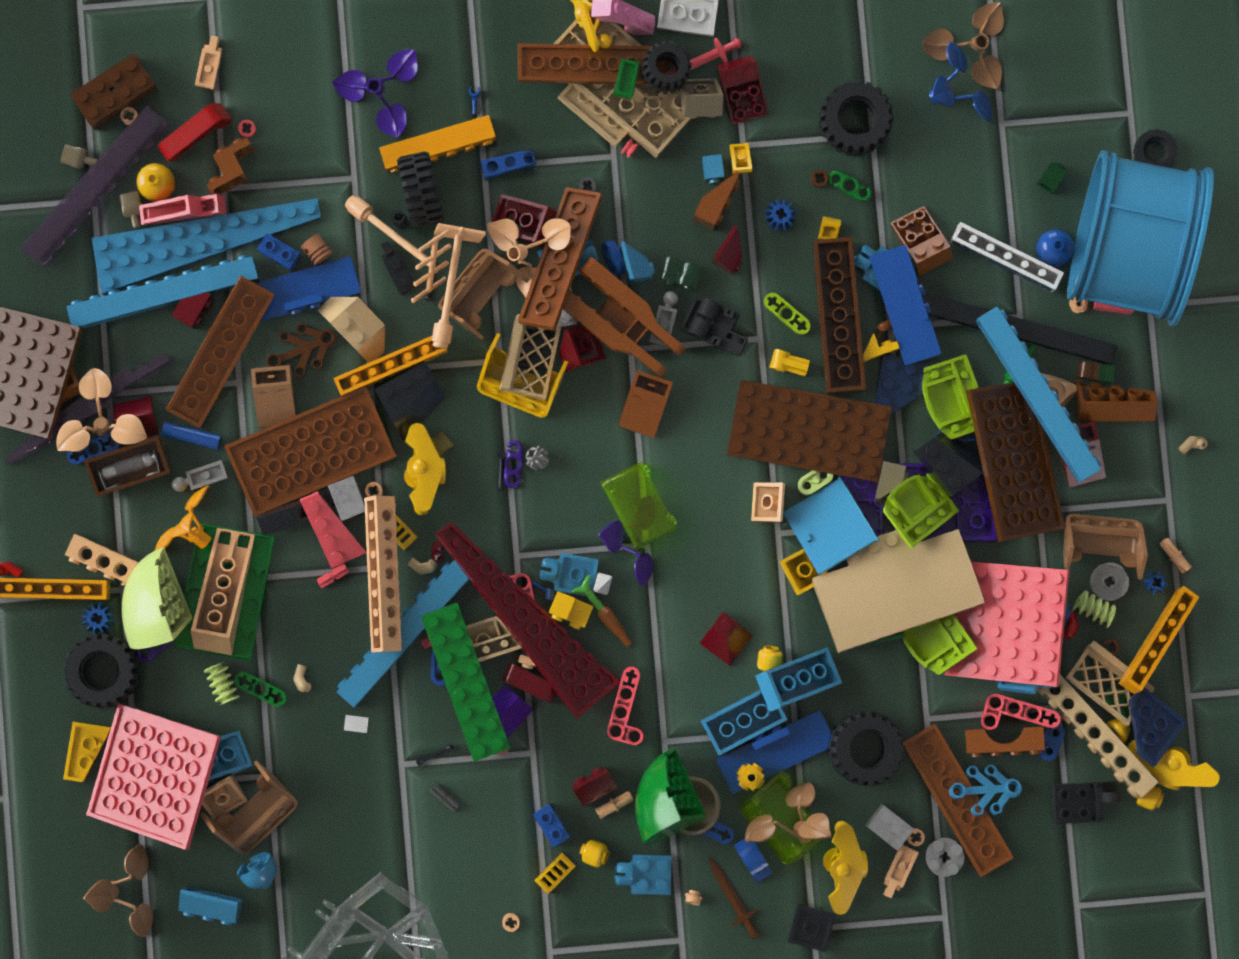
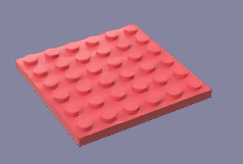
[944,562,1070,687]
[86,703,221,850]

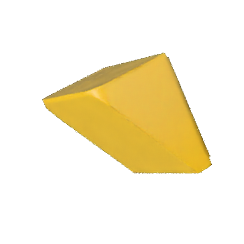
[818,216,841,239]

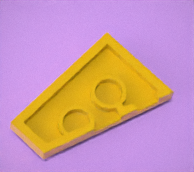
[63,722,111,782]

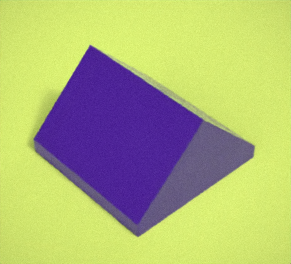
[493,684,534,738]

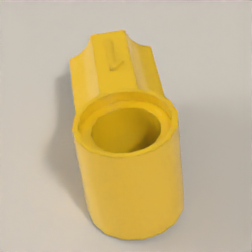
[769,349,810,377]

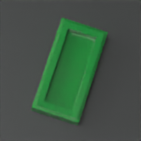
[613,58,640,100]

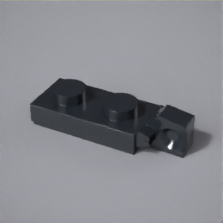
[381,241,417,295]

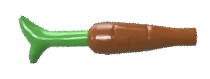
[572,575,632,647]

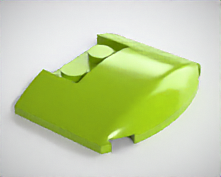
[922,354,979,440]
[883,474,959,549]
[902,614,978,675]

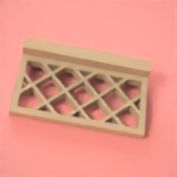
[499,314,561,400]
[1066,641,1155,726]

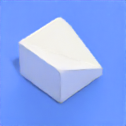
[593,573,612,595]

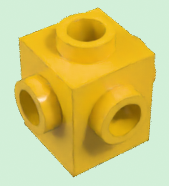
[736,763,765,791]

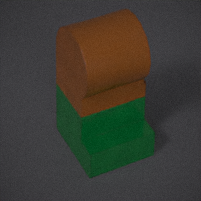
[1077,362,1116,384]

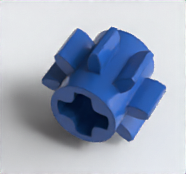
[1143,571,1168,595]

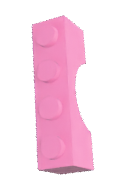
[591,0,655,36]

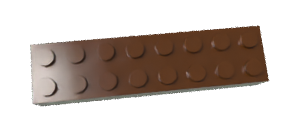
[812,237,866,395]

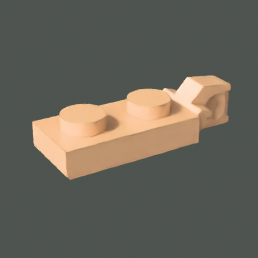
[195,36,222,90]
[883,844,919,898]

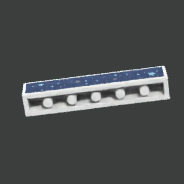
[949,222,1064,293]

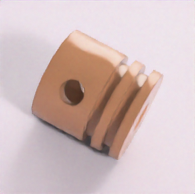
[301,234,333,266]

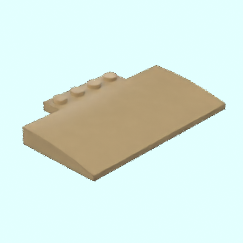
[554,20,691,159]
[812,529,985,653]

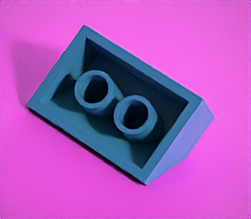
[178,886,243,926]

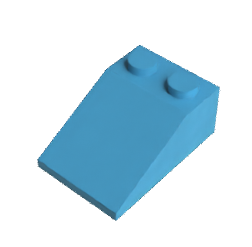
[207,730,253,785]

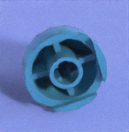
[237,852,277,889]

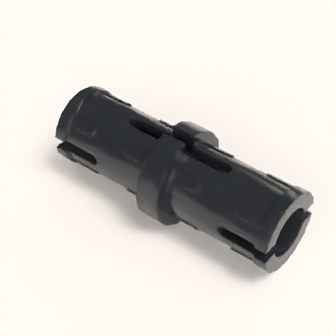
[392,211,408,229]

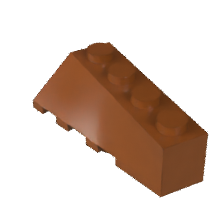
[1075,379,1158,422]

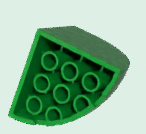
[635,747,707,845]

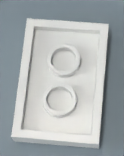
[657,0,718,37]

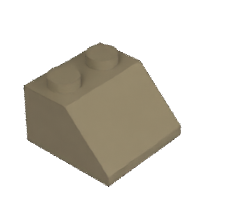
[680,78,723,119]

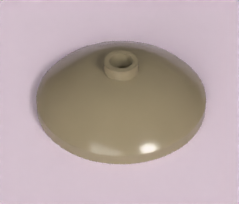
[679,777,721,835]

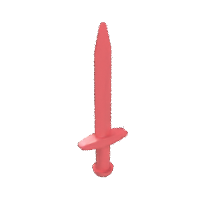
[665,38,742,75]

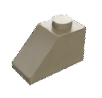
[874,461,908,503]

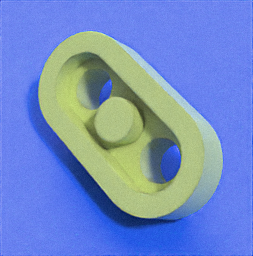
[798,471,833,495]

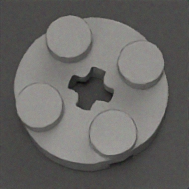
[1090,562,1129,601]
[925,837,964,877]

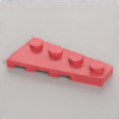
[300,491,367,568]

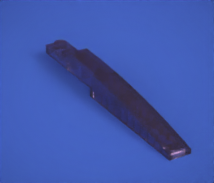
[4,353,172,465]

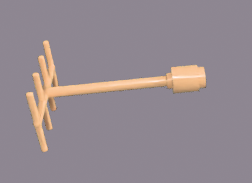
[345,195,453,303]
[431,223,486,349]

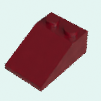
[491,194,557,249]

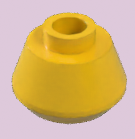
[1106,718,1131,743]

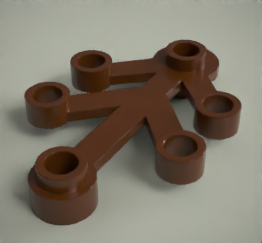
[266,323,337,377]

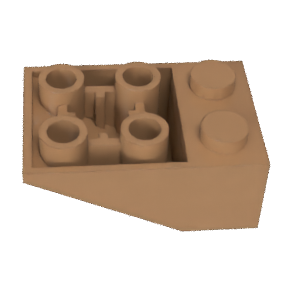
[251,365,296,428]

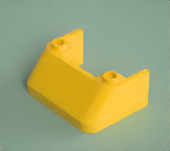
[477,333,568,417]

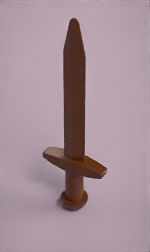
[709,858,759,939]

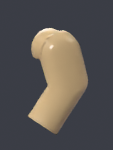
[1178,436,1208,455]
[408,558,437,575]
[293,664,311,692]

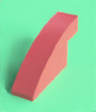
[139,194,227,225]

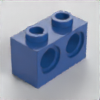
[257,233,302,272]
[533,803,570,848]

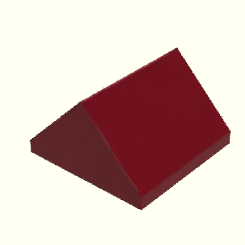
[113,396,159,436]

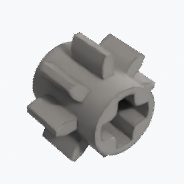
[526,446,549,471]

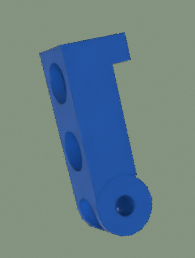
[481,150,537,181]

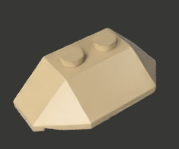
[318,297,385,363]
[466,616,522,662]

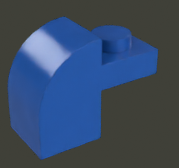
[734,839,773,883]

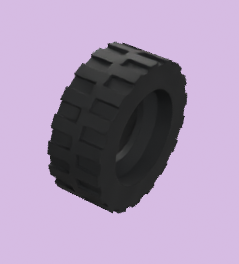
[1133,129,1178,167]

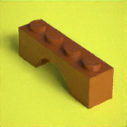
[965,726,1045,757]

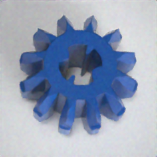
[765,199,797,231]
[82,602,115,635]

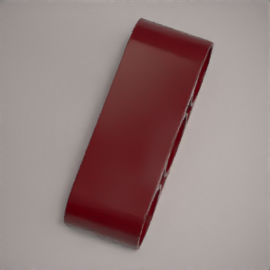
[501,663,557,704]

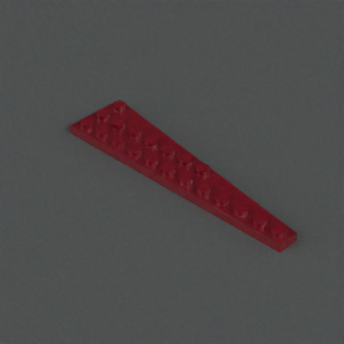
[435,522,620,718]

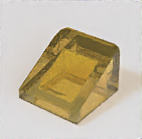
[431,431,454,457]

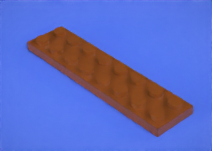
[517,43,670,85]
[518,187,603,331]
[166,275,275,428]
[902,723,1014,877]

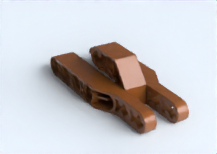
[563,257,686,378]

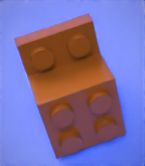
[206,137,255,194]

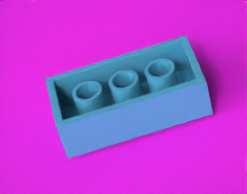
[755,647,842,712]
[700,689,788,755]

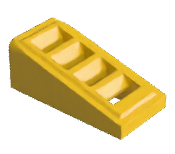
[396,515,418,550]
[534,852,575,894]

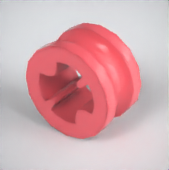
[238,119,256,137]
[621,139,639,158]

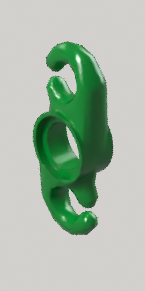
[828,170,872,201]

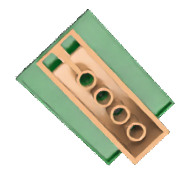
[175,523,275,661]

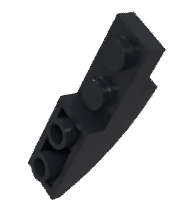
[256,487,335,535]

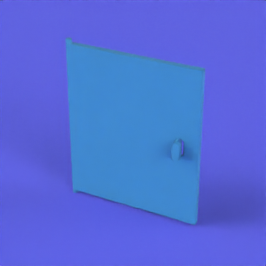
[783,476,879,575]

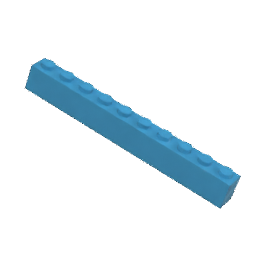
[66,255,260,328]
[976,306,1101,483]
[337,560,469,707]

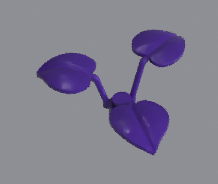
[332,49,418,138]
[598,495,655,586]

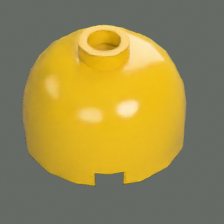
[136,163,175,202]

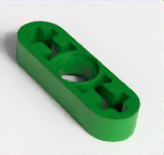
[234,672,287,707]

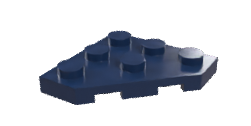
[874,355,934,415]
[1129,687,1186,767]

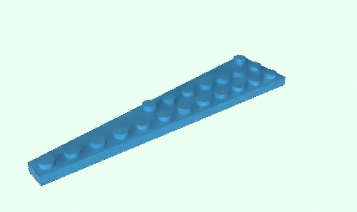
[92,198,321,295]

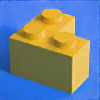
[549,591,594,630]

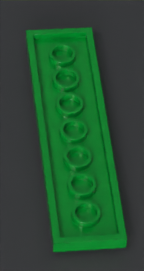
[421,602,510,762]

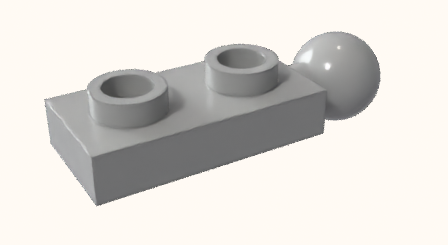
[649,291,678,347]
[172,460,228,492]

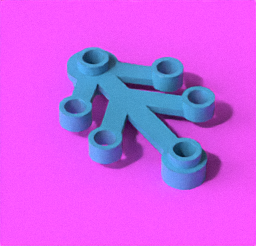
[949,764,1022,816]

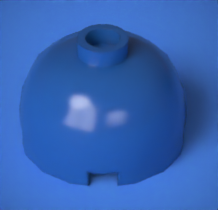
[1035,229,1074,268]

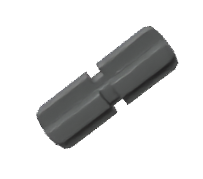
[430,784,460,812]

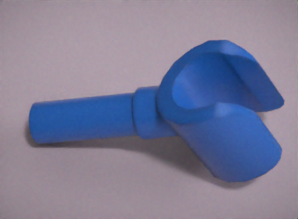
[469,87,481,114]
[532,581,556,601]

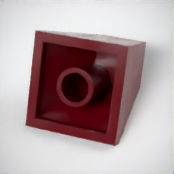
[712,225,743,275]
[559,326,606,372]
[699,612,753,666]

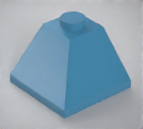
[620,242,655,285]

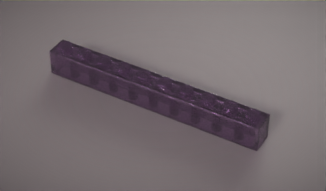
[20,106,167,266]

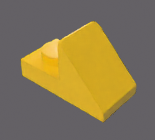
[730,143,752,175]
[863,333,899,362]

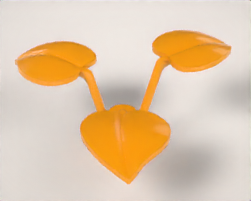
[155,485,211,551]

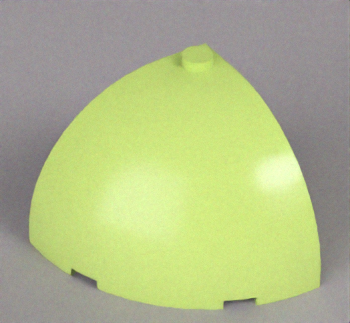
[122,547,193,649]

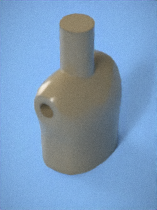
[60,144,98,169]
[119,191,142,228]

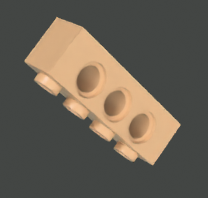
[65,534,139,586]

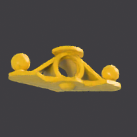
[570,0,613,52]
[404,423,446,516]
[1128,740,1220,790]
[823,820,868,915]

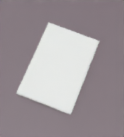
[344,715,369,733]

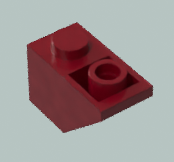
[171,292,214,329]

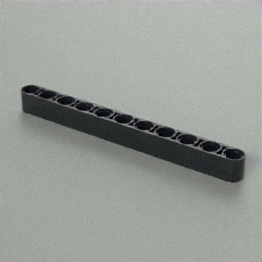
[923,293,1117,365]

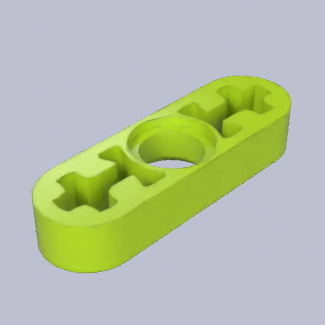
[763,293,810,335]

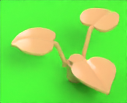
[487,218,571,298]
[56,368,147,452]

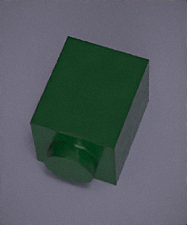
[1036,162,1067,194]

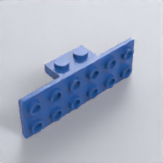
[870,245,941,365]
[255,256,361,322]
[716,710,832,794]

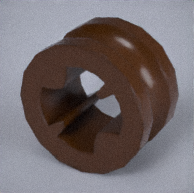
[811,170,828,188]
[1101,639,1119,656]

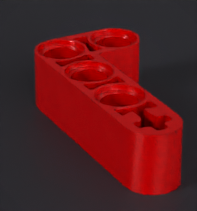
[157,103,233,162]

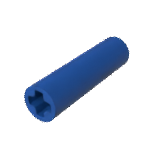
[161,422,222,450]

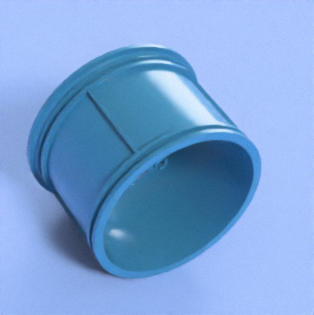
[1067,150,1214,327]

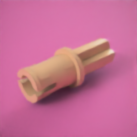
[1160,538,1192,574]
[595,791,633,819]

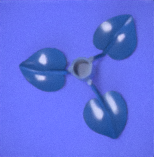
[929,41,992,122]

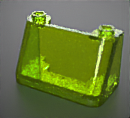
[600,462,678,551]
[739,770,832,865]

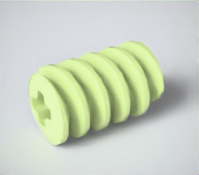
[1072,590,1116,628]
[204,662,240,705]

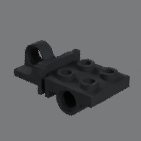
[679,295,748,356]
[1051,781,1121,824]

